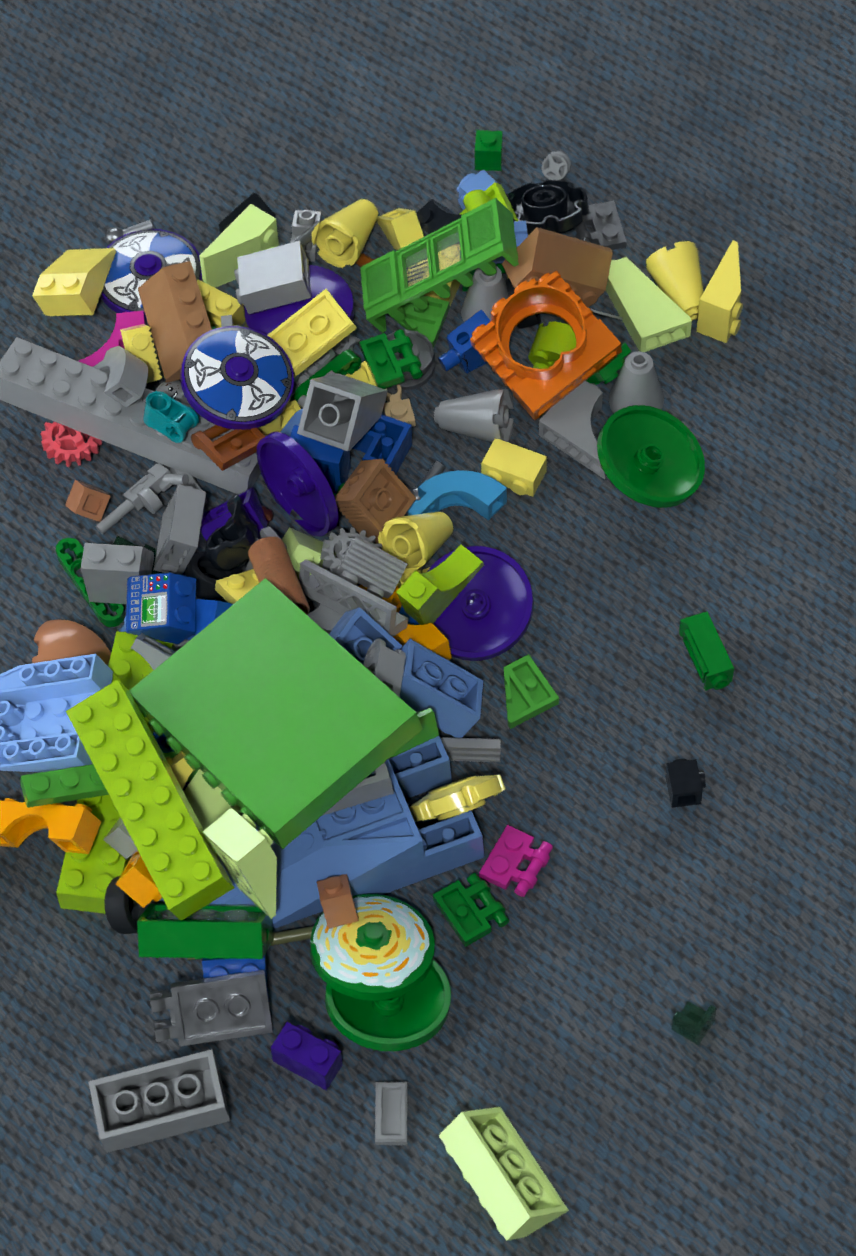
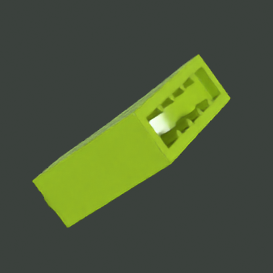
[396,544,484,625]

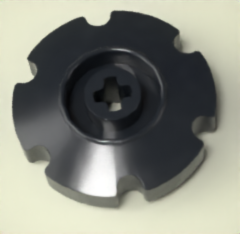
[508,180,589,235]

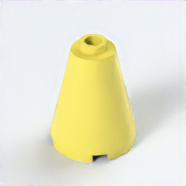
[311,199,378,268]
[646,241,704,320]
[378,512,453,574]

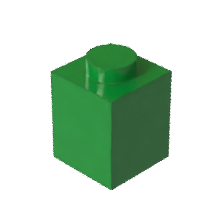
[475,130,503,171]

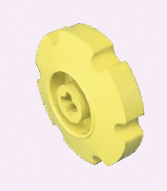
[409,774,506,822]

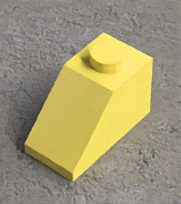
[376,208,424,250]

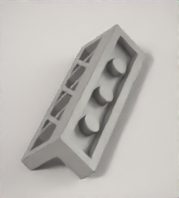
[299,560,408,637]

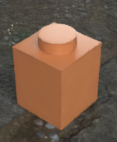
[317,874,359,929]

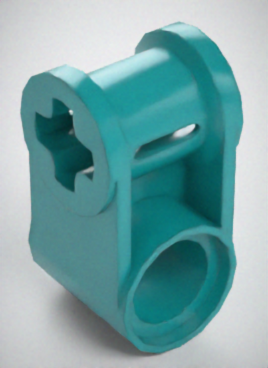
[143,391,199,443]

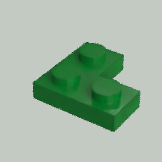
[586,342,631,385]

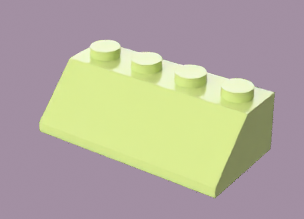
[439,1107,568,1241]

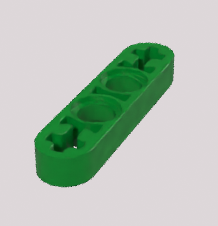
[56,538,125,627]

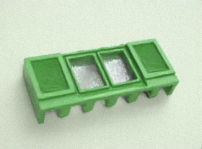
[360,198,519,333]

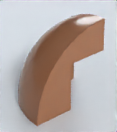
[32,619,111,664]

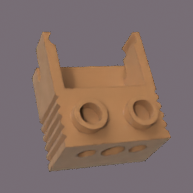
[335,459,416,544]

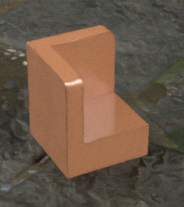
[65,480,110,522]

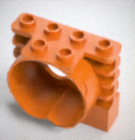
[470,271,622,421]

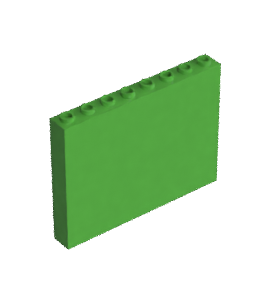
[129,578,423,849]

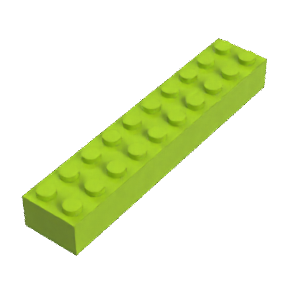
[56,631,176,914]

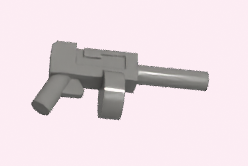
[95,463,188,535]

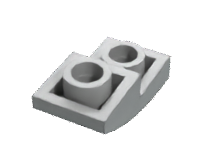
[290,210,322,262]

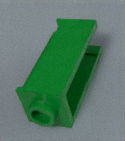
[679,611,734,690]

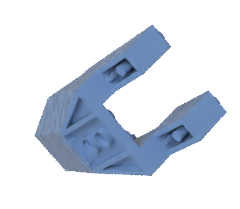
[157,736,484,929]

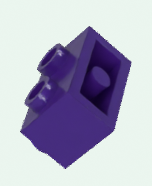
[270,1022,343,1090]

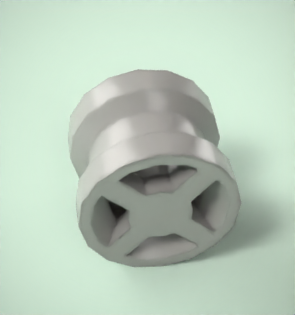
[542,151,571,180]

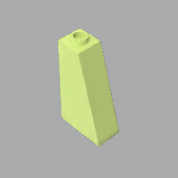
[606,257,692,352]

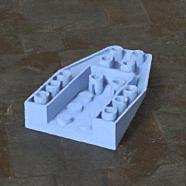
[0,654,113,772]

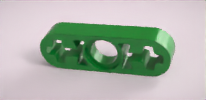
[293,349,361,402]

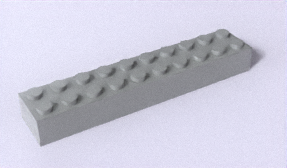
[0,337,266,494]

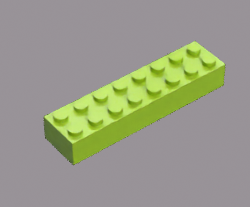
[66,679,234,921]

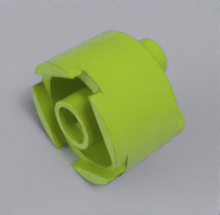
[528,321,576,369]

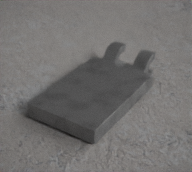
[150,970,273,1047]

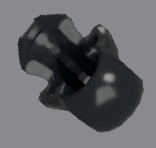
[205,495,261,571]

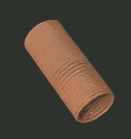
[248,537,310,615]

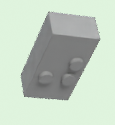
[88,1049,231,1153]

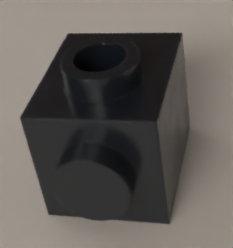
[665,759,706,808]

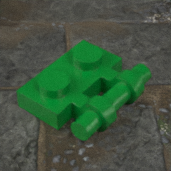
[359,330,423,389]
[433,873,510,947]

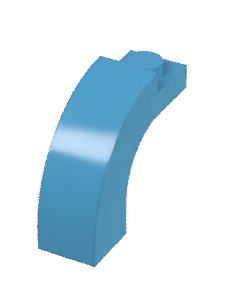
[408,470,507,521]

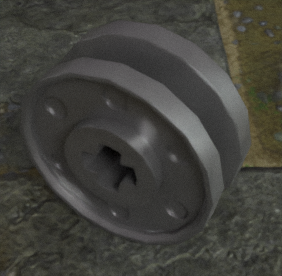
[387,329,435,391]

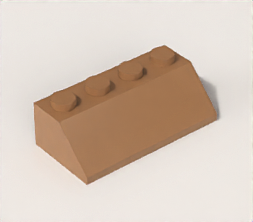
[502,227,613,307]
[138,261,212,383]

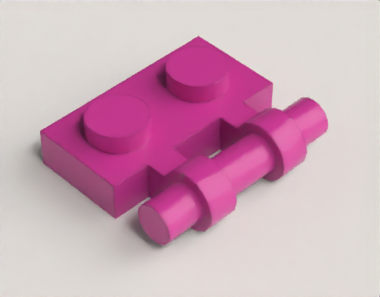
[479,825,553,897]

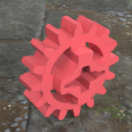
[41,421,103,467]

